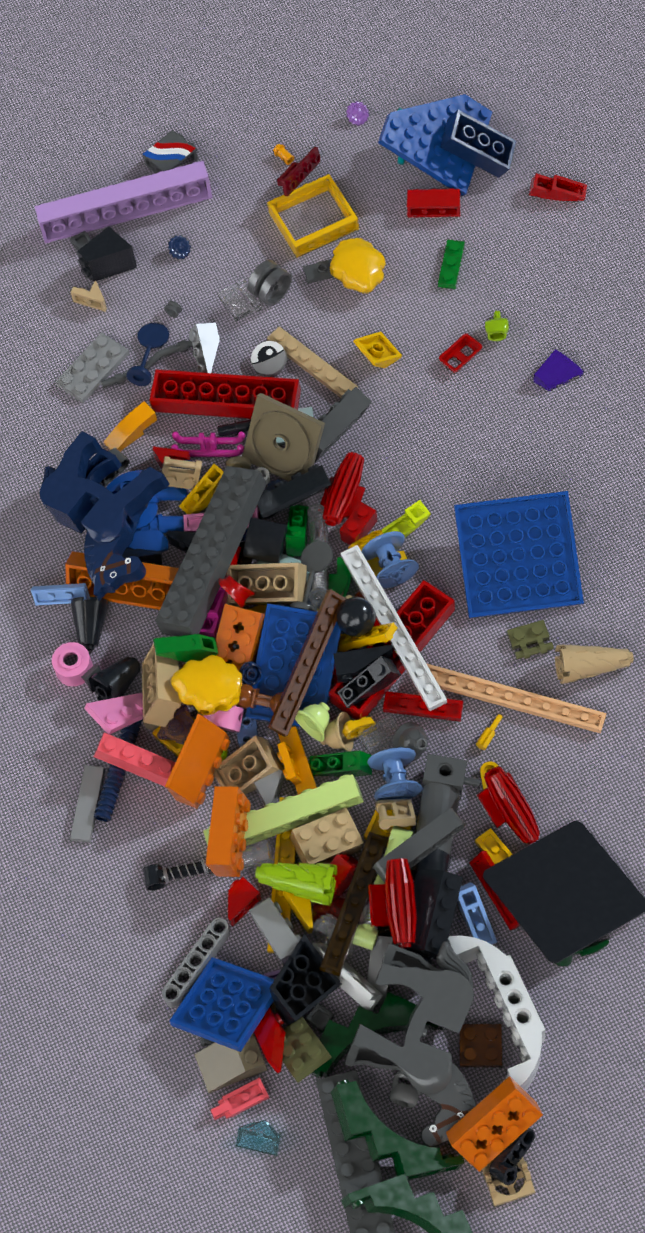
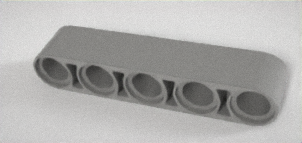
[162,918,230,1008]

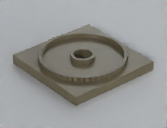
[242,393,325,481]

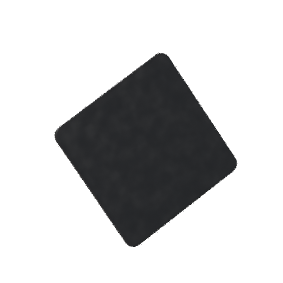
[483,821,645,963]

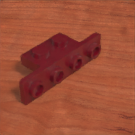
[277,147,321,197]

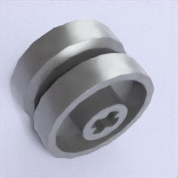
[247,260,292,306]

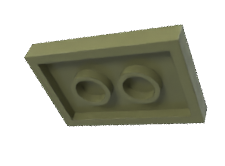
[282,1017,332,1083]

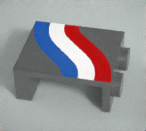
[143,130,198,173]

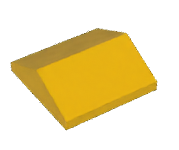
[353,332,402,369]

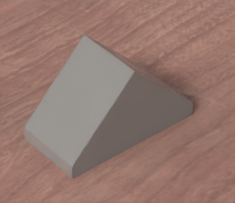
[254,770,285,806]

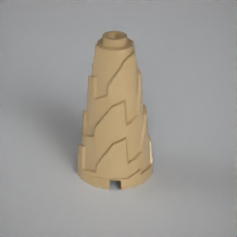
[555,644,634,684]

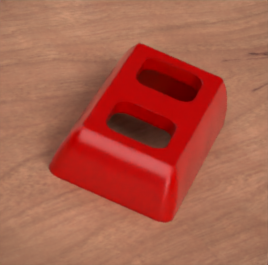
[439,333,483,373]

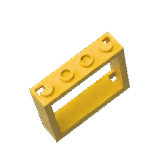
[267,174,359,258]

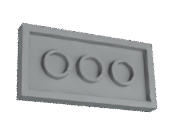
[55,333,130,404]

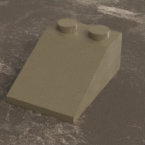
[194,1033,267,1093]

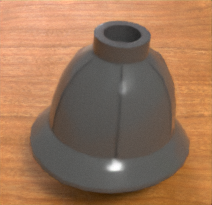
[393,722,428,762]

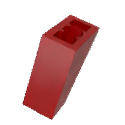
[316,854,358,907]

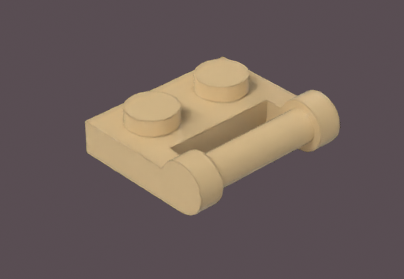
[162,456,202,489]
[375,799,416,830]

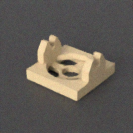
[482,1157,535,1207]

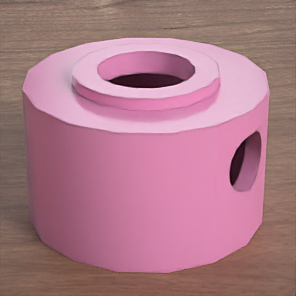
[52,642,93,686]
[203,705,244,733]

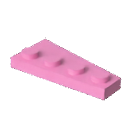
[84,693,143,735]

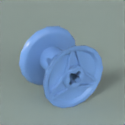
[361,531,419,589]
[367,747,423,801]

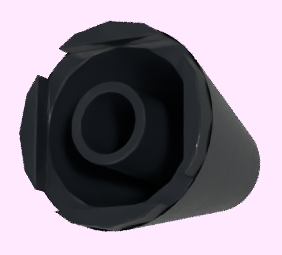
[70,597,109,651]
[87,657,140,701]

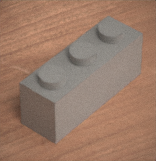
[249,897,301,966]

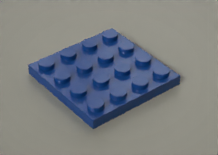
[169,957,275,1052]

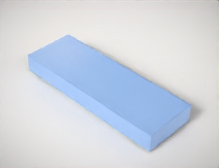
[31,583,90,606]

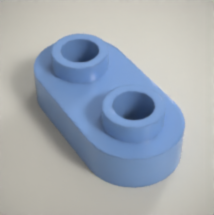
[237,714,258,748]

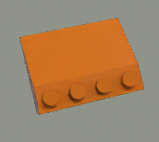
[165,714,230,809]

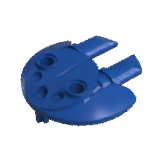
[106,470,189,552]

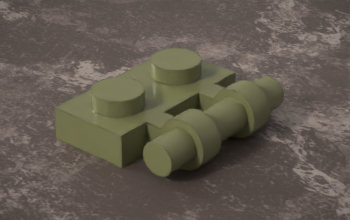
[507,620,554,660]

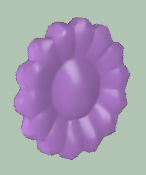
[346,101,369,126]

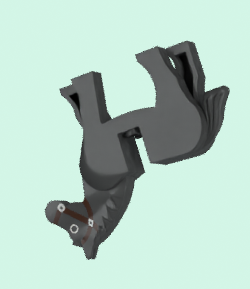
[344,941,476,1146]

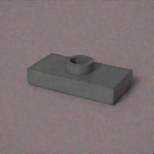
[303,259,333,284]

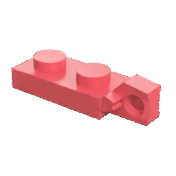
[210,1077,269,1120]

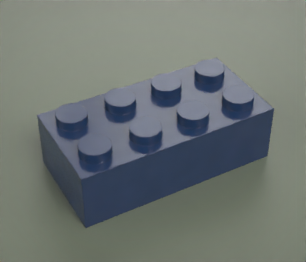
[440,110,516,178]

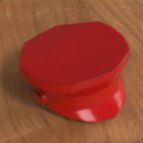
[217,575,255,608]

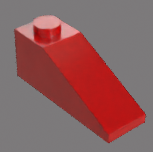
[254,1007,285,1074]

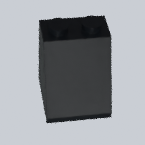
[77,226,137,282]

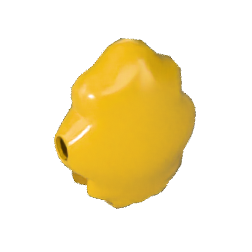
[330,238,386,294]
[171,655,242,715]

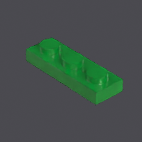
[438,239,465,289]

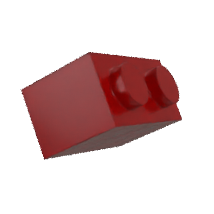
[339,502,377,545]

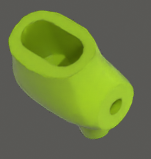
[485,311,509,341]

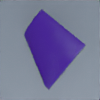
[534,349,584,391]

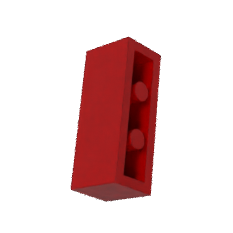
[407,188,460,218]

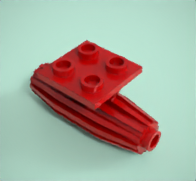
[318,452,366,526]
[476,766,540,844]
[368,858,417,948]

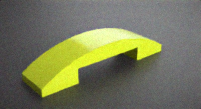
[371,500,431,537]

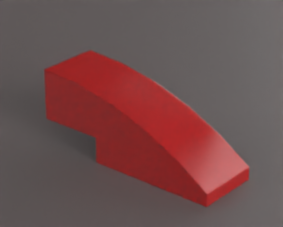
[529,173,587,201]

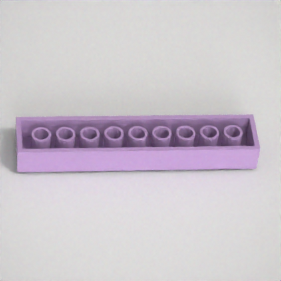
[34,161,212,243]

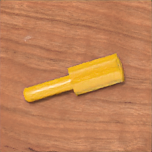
[475,714,503,750]

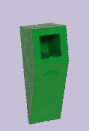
[286,505,309,556]
[153,634,218,662]
[309,750,372,777]

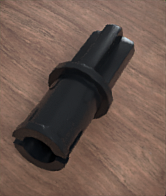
[217,419,251,436]

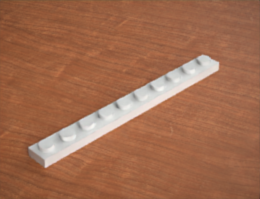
[341,545,447,711]

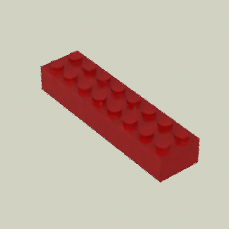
[149,369,301,419]
[329,580,455,720]

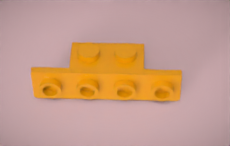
[277,726,317,795]

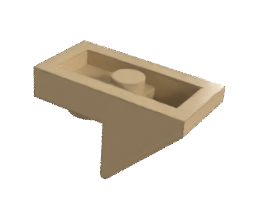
[71,281,107,312]

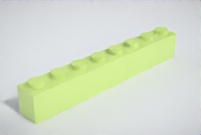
[203,774,364,846]

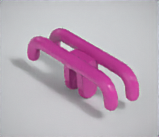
[171,431,245,457]

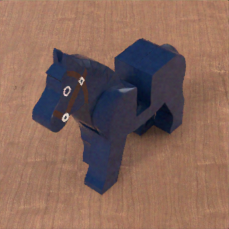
[40,431,170,601]

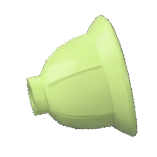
[295,702,330,742]

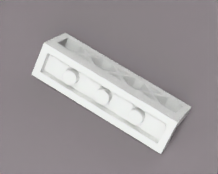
[312,943,383,1011]

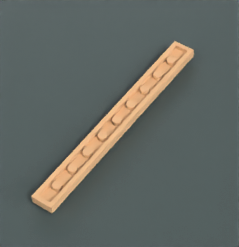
[426,663,607,734]

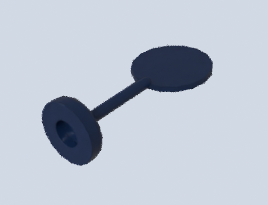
[126,323,169,386]

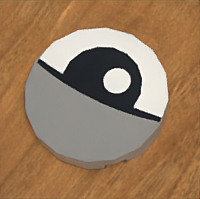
[251,341,287,377]

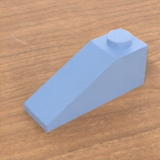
[457,882,497,945]

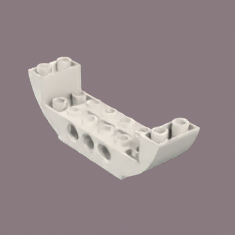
[447,936,545,1091]

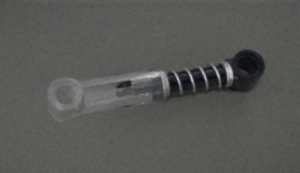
[143,841,274,891]

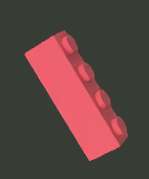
[93,732,176,787]

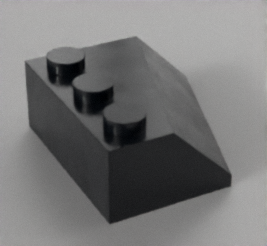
[269,934,342,1025]

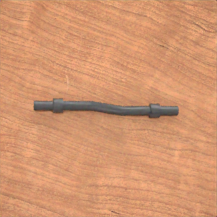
[101,340,193,388]

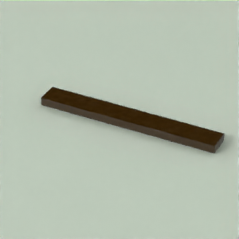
[320,832,389,977]

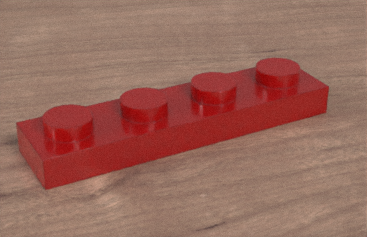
[383,691,463,722]
[469,851,520,930]

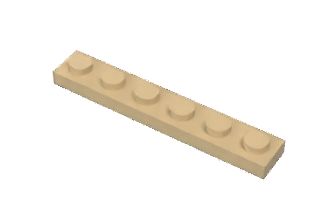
[267,326,358,399]

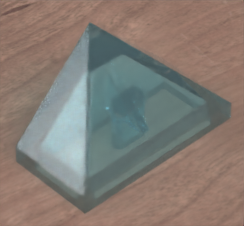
[236,1120,280,1156]

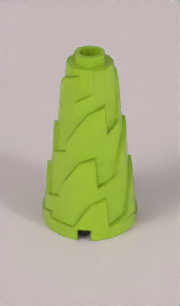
[255,862,337,906]

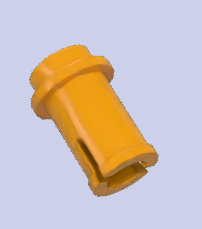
[273,144,295,165]

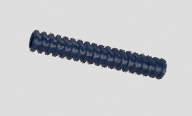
[94,719,143,822]

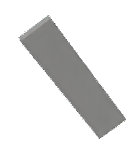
[70,765,105,843]

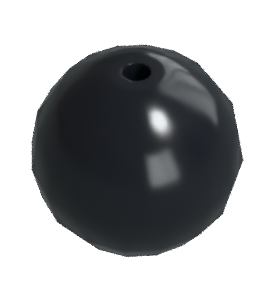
[336,597,376,637]

